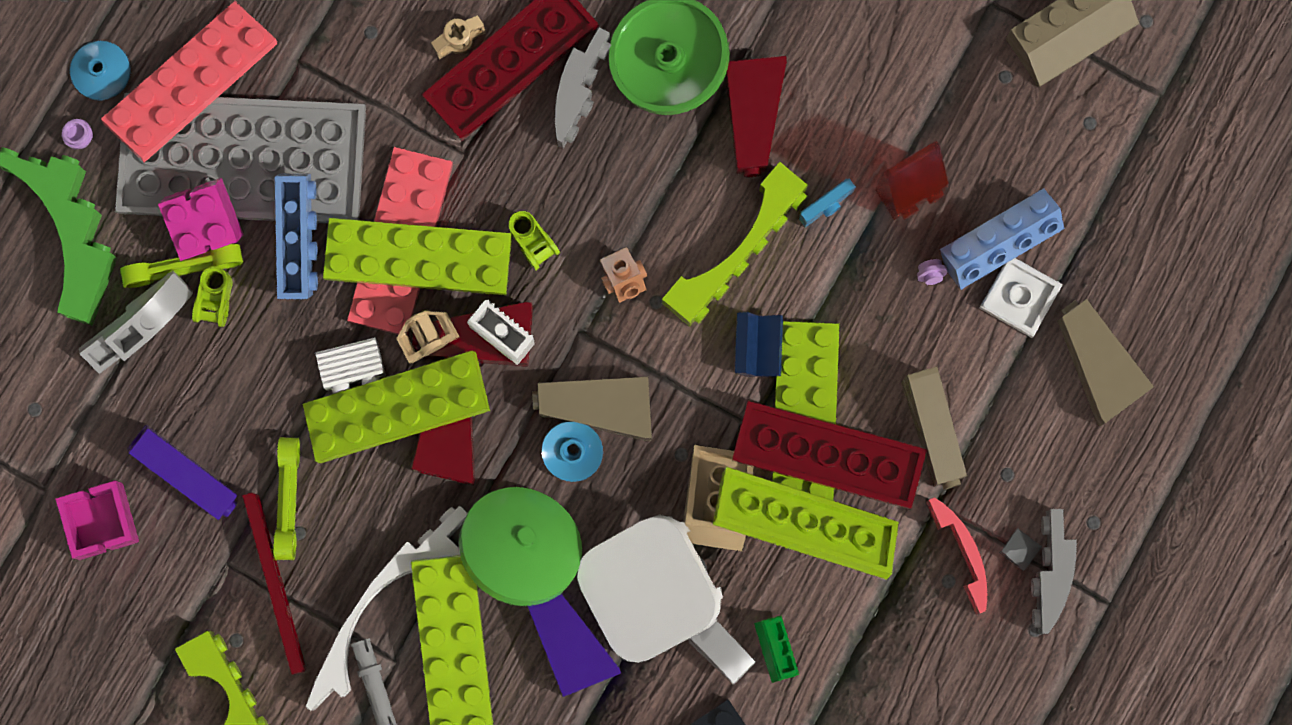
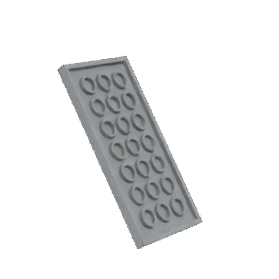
[115,93,366,224]

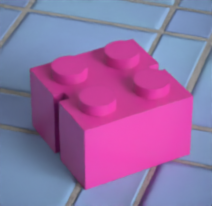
[158,178,243,261]
[56,481,139,560]

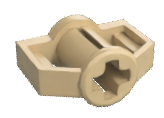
[431,16,486,60]
[397,310,459,363]

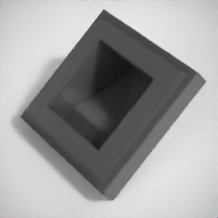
[999,528,1042,571]

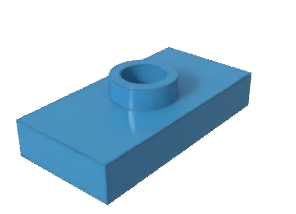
[799,179,856,227]

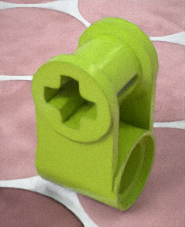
[509,211,560,271]
[192,266,232,327]

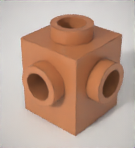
[600,247,647,303]

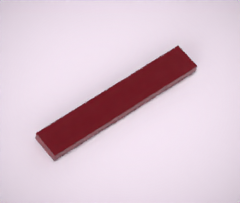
[243,492,307,675]

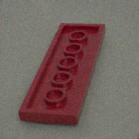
[422,0,598,142]
[732,401,927,510]

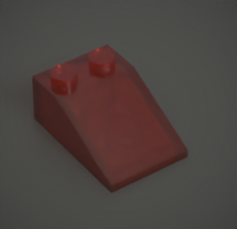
[875,140,949,220]

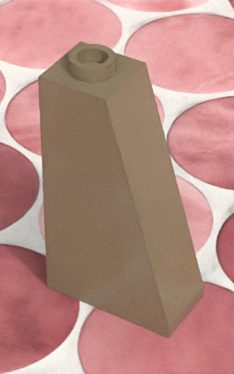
[1058,299,1154,426]
[901,366,967,490]
[532,377,652,441]

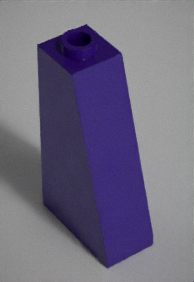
[127,425,238,520]
[528,594,621,697]

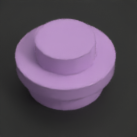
[62,119,93,149]
[917,259,948,285]

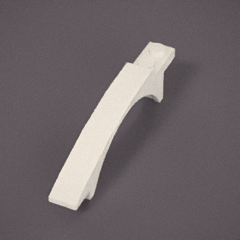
[306,506,468,711]

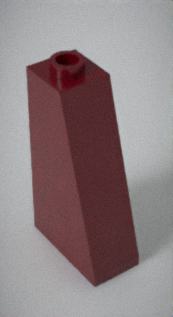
[726,56,787,178]
[412,302,533,367]
[412,417,475,486]

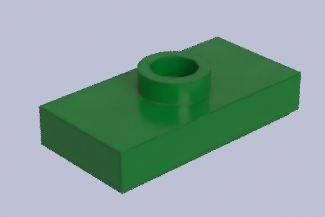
[754,615,799,683]

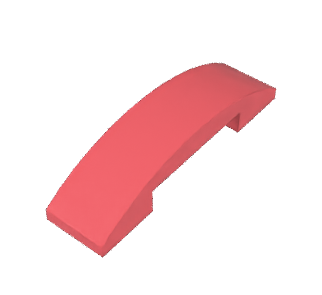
[926,497,987,615]

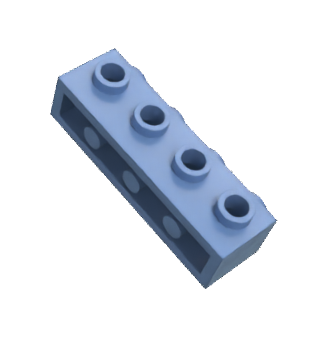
[275,173,318,299]
[940,188,1064,289]

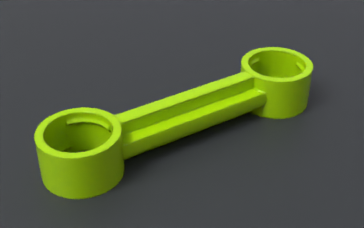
[120,244,243,288]
[274,437,300,560]

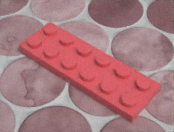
[101,1,277,163]
[347,147,453,335]

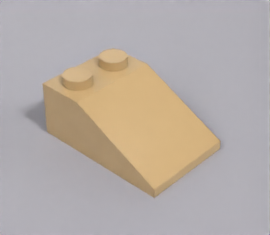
[683,445,753,551]

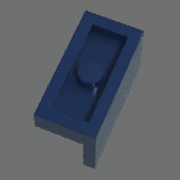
[735,312,783,377]

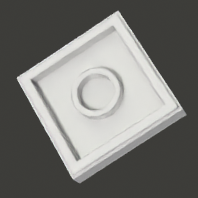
[979,258,1063,338]

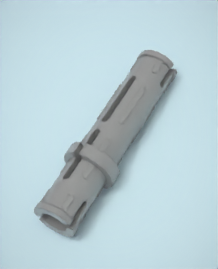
[351,638,397,725]

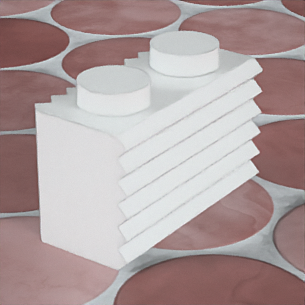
[467,300,535,365]
[316,338,386,394]

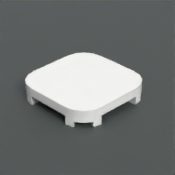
[577,515,723,663]

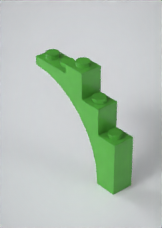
[0,147,117,326]

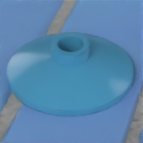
[70,41,131,100]
[542,421,603,482]

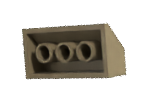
[1006,0,1139,87]

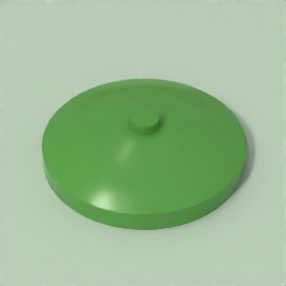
[609,0,730,115]
[459,487,582,606]

